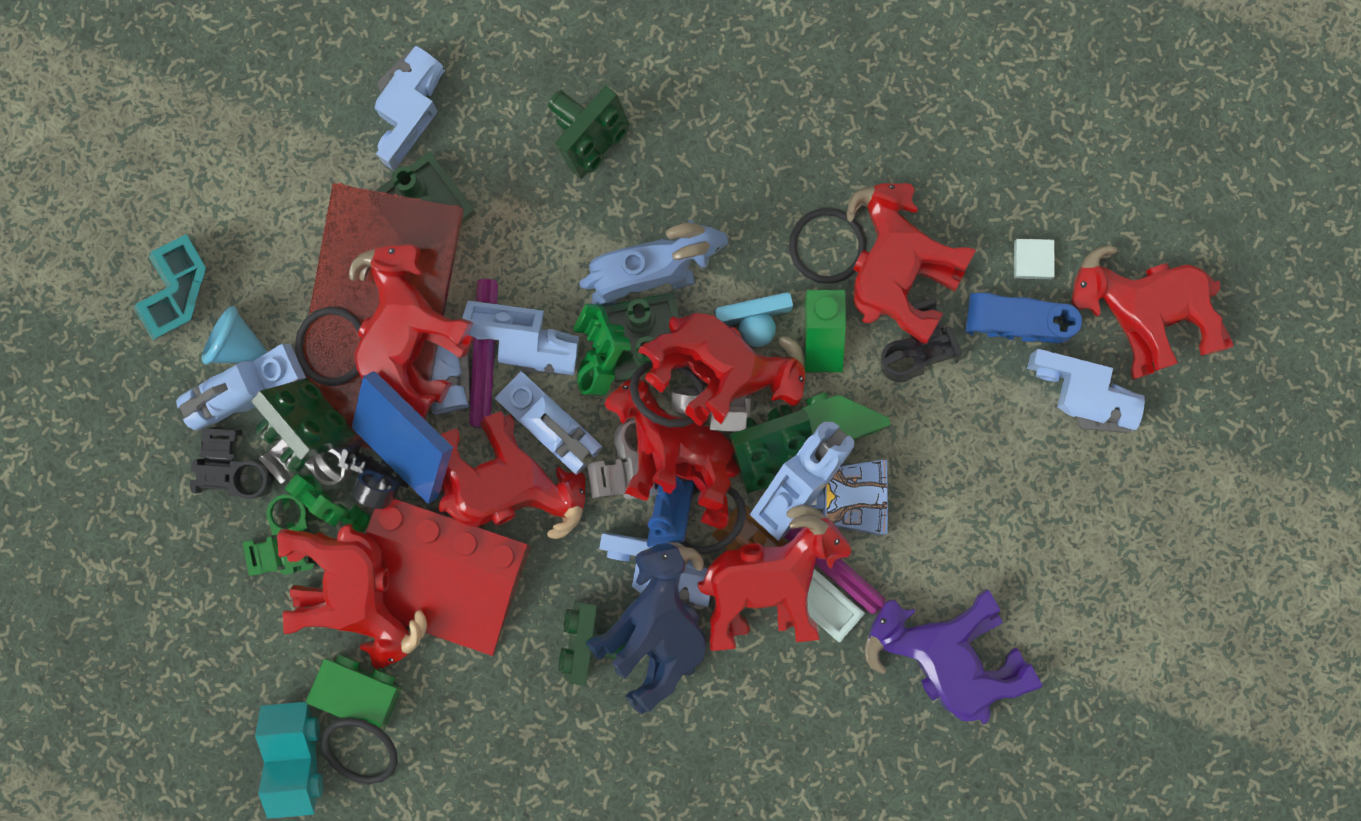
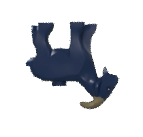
[586,542,706,715]

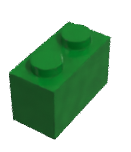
[306,654,402,731]

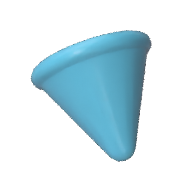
[201,306,268,365]

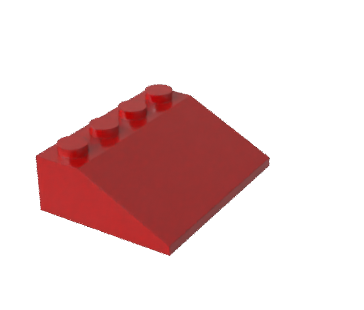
[366,499,531,656]

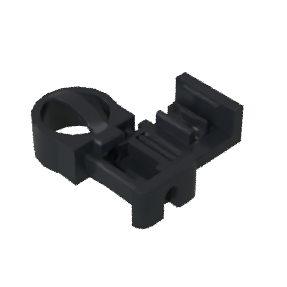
[881,298,961,383]
[190,428,274,499]
[338,439,409,509]

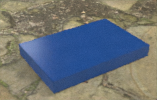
[352,371,453,504]

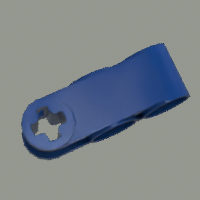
[966,293,1082,343]

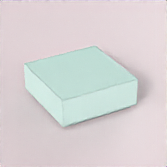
[1014,239,1054,279]

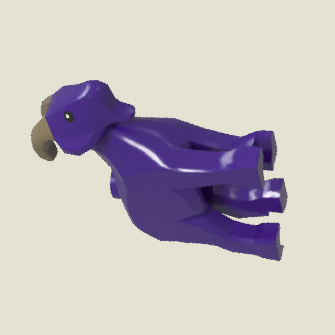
[864,589,1043,725]

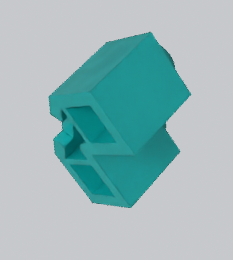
[134,234,206,341]
[255,702,323,819]

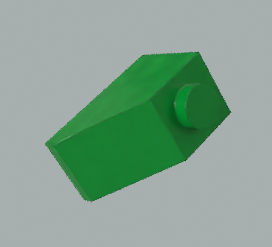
[804,290,846,373]
[801,392,891,440]

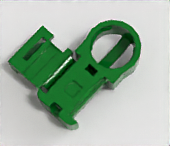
[573,303,631,396]
[285,473,371,533]
[242,494,316,576]

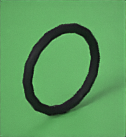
[789,208,866,284]
[295,306,362,386]
[629,361,705,427]
[681,485,746,555]
[321,717,398,784]

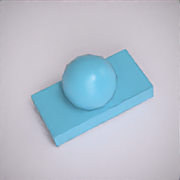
[715,292,793,347]

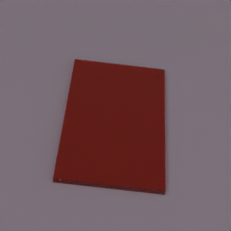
[303,183,464,450]

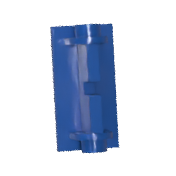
[647,476,694,547]

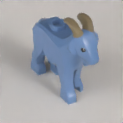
[579,220,729,306]

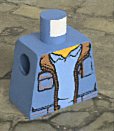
[809,460,888,535]

